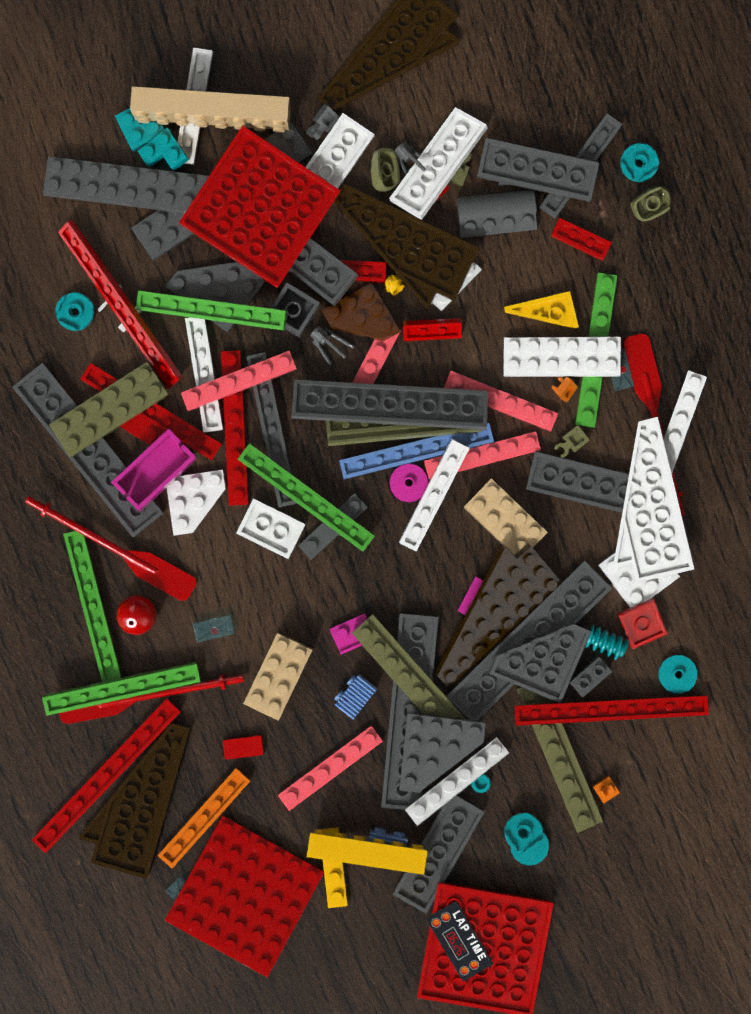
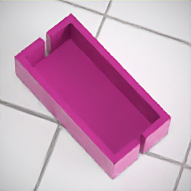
[111,429,197,512]

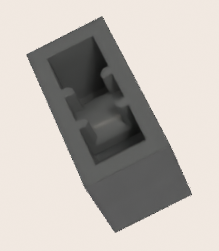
[569,656,612,697]

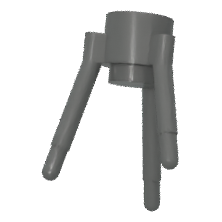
[394,142,426,176]
[310,325,355,365]

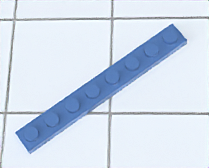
[339,423,494,479]

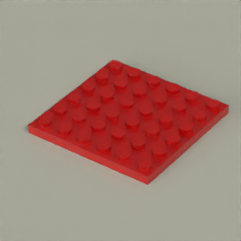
[179,126,340,288]
[164,815,324,978]
[417,882,554,1014]

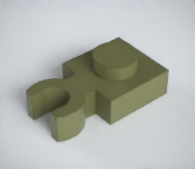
[449,153,471,186]
[554,425,590,458]

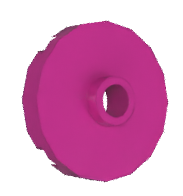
[390,464,428,502]

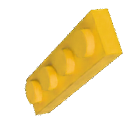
[319,827,348,908]

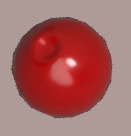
[116,595,157,635]

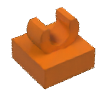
[552,377,578,403]
[592,776,620,803]

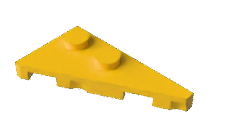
[504,291,579,329]

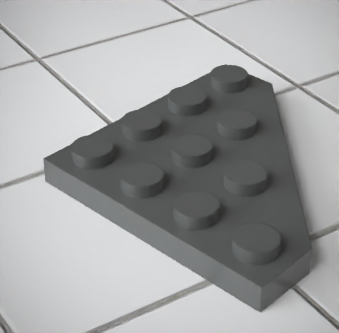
[165,262,266,333]
[488,623,591,703]
[399,712,486,793]

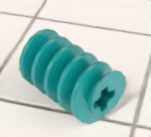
[585,624,629,660]

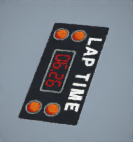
[426,901,493,981]

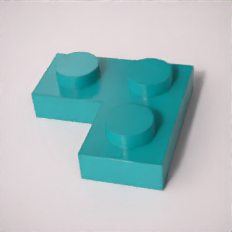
[115,108,164,151]
[138,128,189,171]

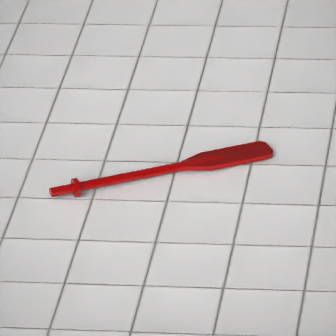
[623,334,685,516]
[25,496,196,601]
[59,674,244,724]

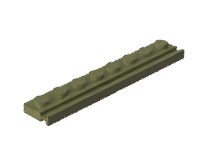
[326,421,483,446]
[352,614,465,719]
[517,687,603,833]

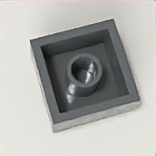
[271,283,321,339]

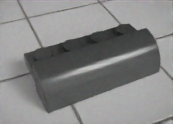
[456,189,537,238]

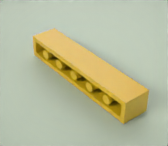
[307,829,427,875]

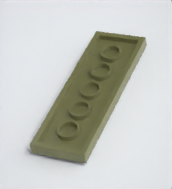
[49,362,169,458]

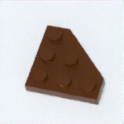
[321,283,400,341]

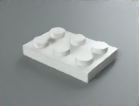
[236,499,306,559]

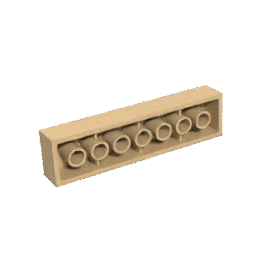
[130,87,291,133]

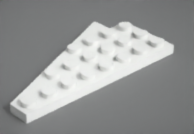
[613,417,694,582]

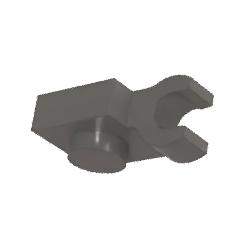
[306,104,340,140]

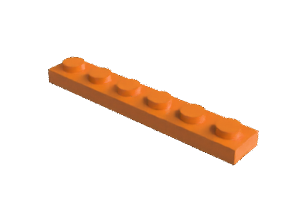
[158,767,251,868]

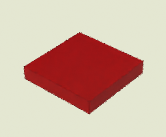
[617,598,668,649]

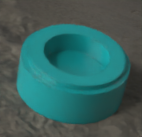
[471,773,491,793]

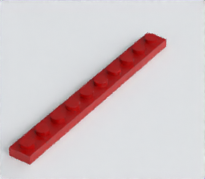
[58,220,183,389]
[514,695,709,726]
[32,698,181,853]

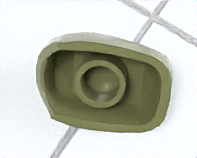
[371,148,400,192]
[630,186,671,222]

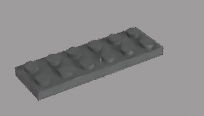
[477,138,599,202]
[525,452,629,513]
[393,795,484,914]

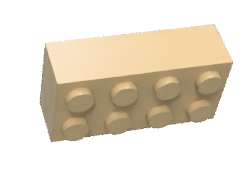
[464,479,548,556]
[243,632,313,721]

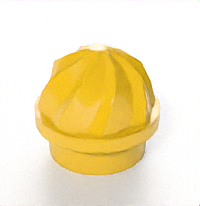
[385,275,405,295]

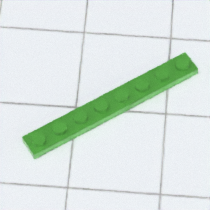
[575,273,617,428]
[136,291,288,330]
[238,443,374,552]
[63,531,122,682]
[42,662,200,716]

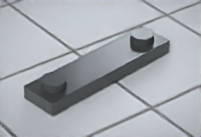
[298,493,368,560]

